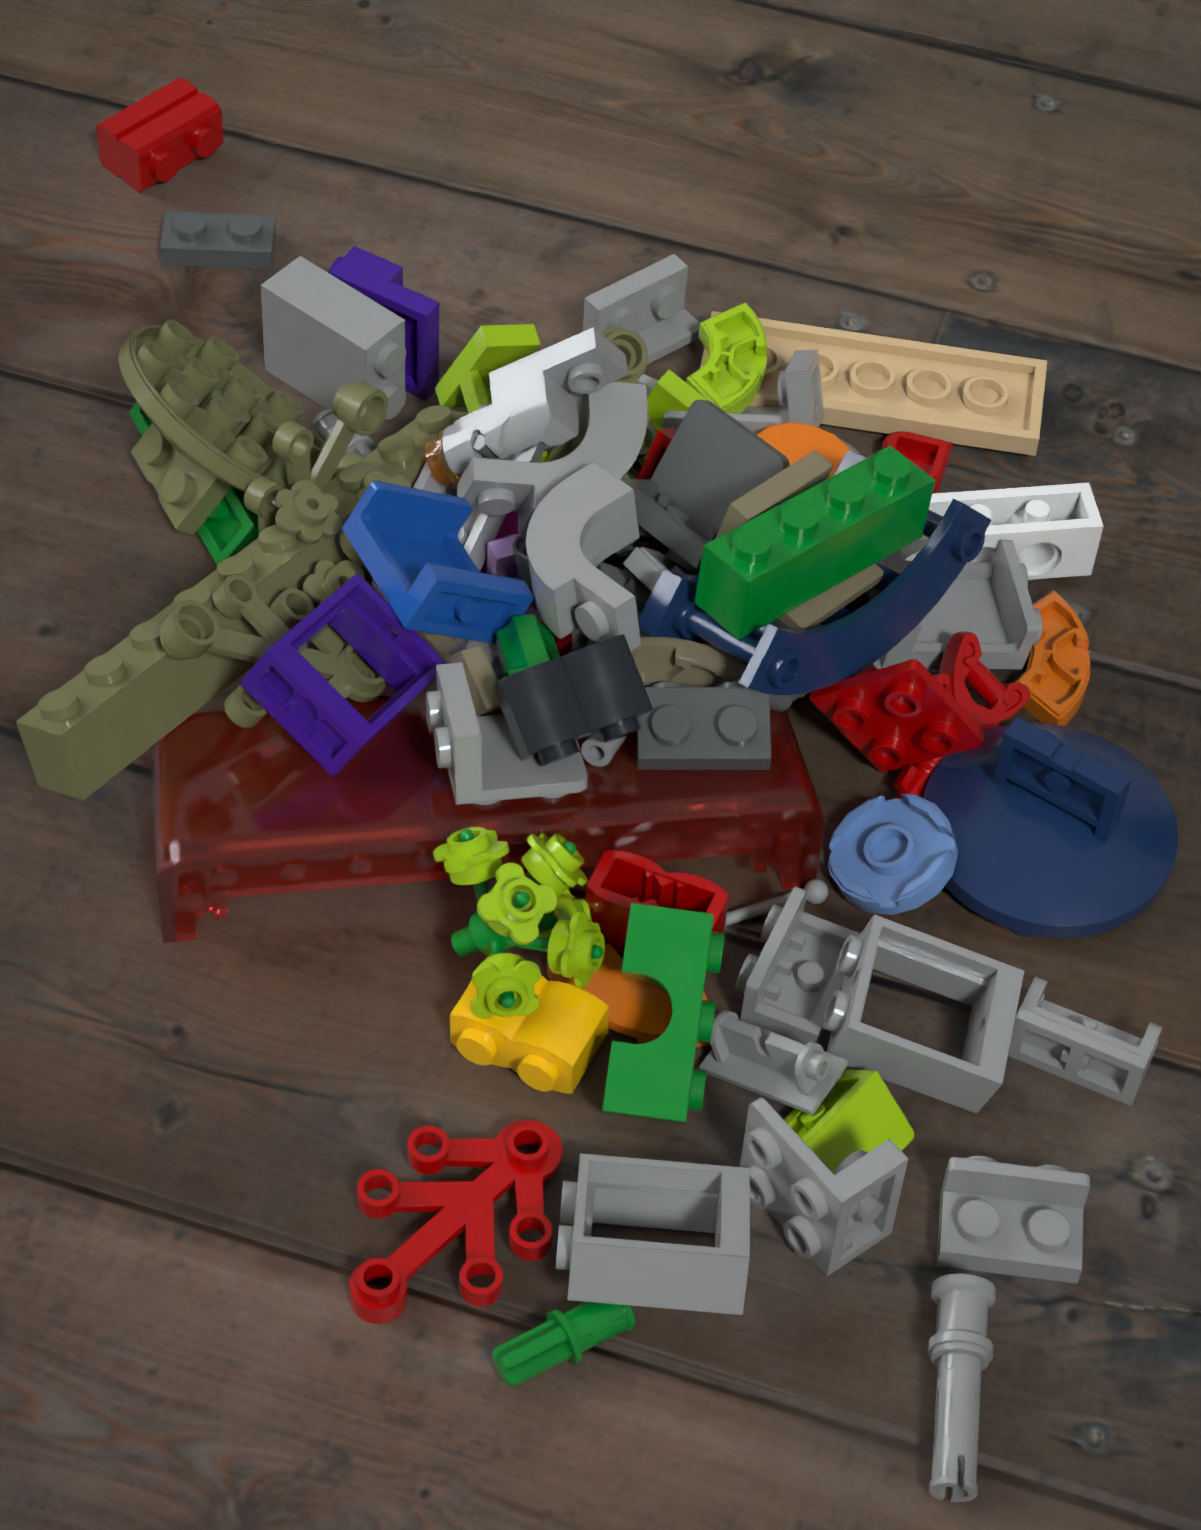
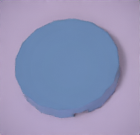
[828,794,958,915]

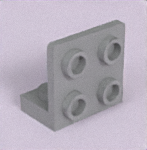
[740,1097,909,1276]

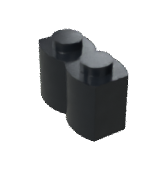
[493,634,653,766]

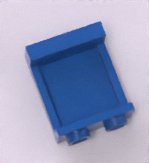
[342,481,535,644]

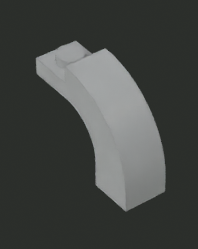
[457,382,648,534]
[526,462,641,651]

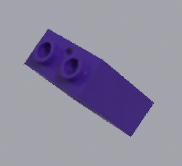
[240,573,447,777]

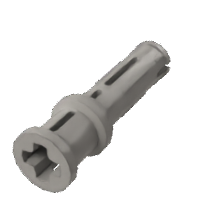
[927,1273,996,1503]

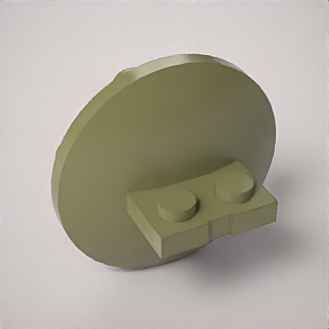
[118,319,325,535]

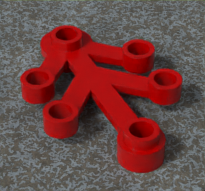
[349,1120,563,1324]

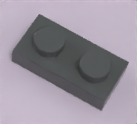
[160,211,276,269]

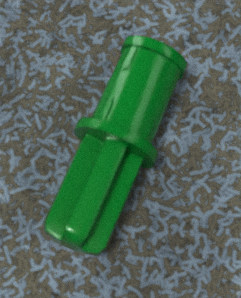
[492,1302,636,1387]

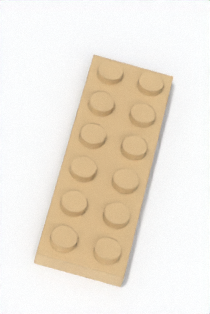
[700,311,1047,456]

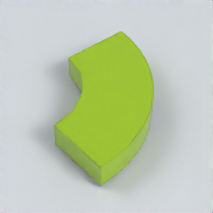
[686,302,768,414]

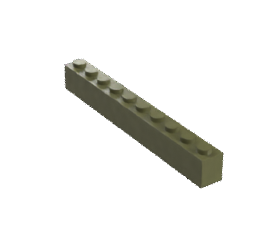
[16,405,469,801]

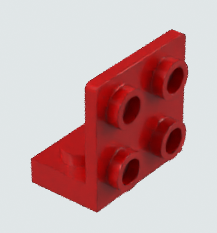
[809,659,985,773]

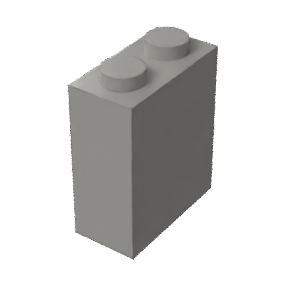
[261,256,406,423]

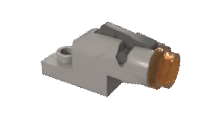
[425,327,628,486]

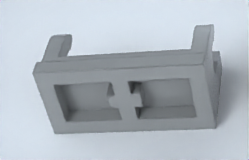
[1008,976,1163,1106]

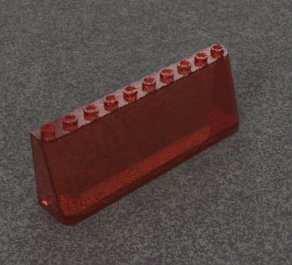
[150,695,825,943]

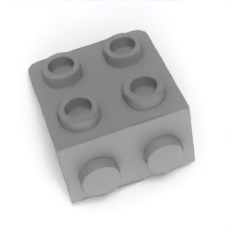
[426,662,587,805]

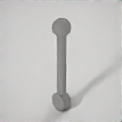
[724,879,829,932]

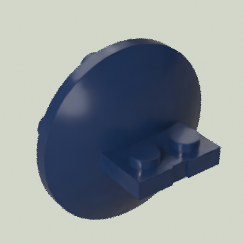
[923,717,1178,938]

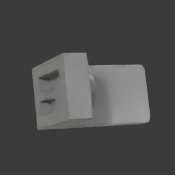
[741,350,824,428]

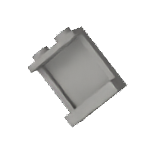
[863,540,1042,669]

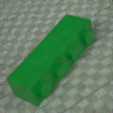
[694,445,935,640]

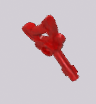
[893,631,1030,799]

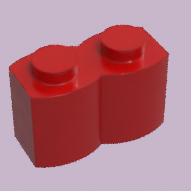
[585,850,729,976]

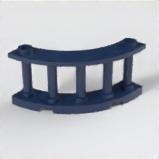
[638,449,992,695]

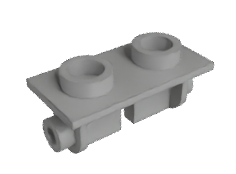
[699,1010,849,1115]

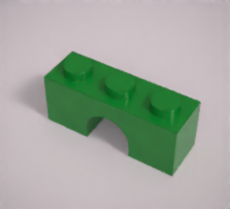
[602,903,725,1125]

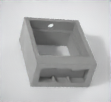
[823,914,1024,1114]
[555,1153,750,1315]

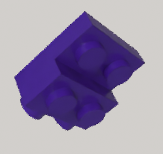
[328,246,440,401]

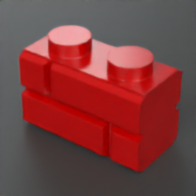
[96,77,224,193]

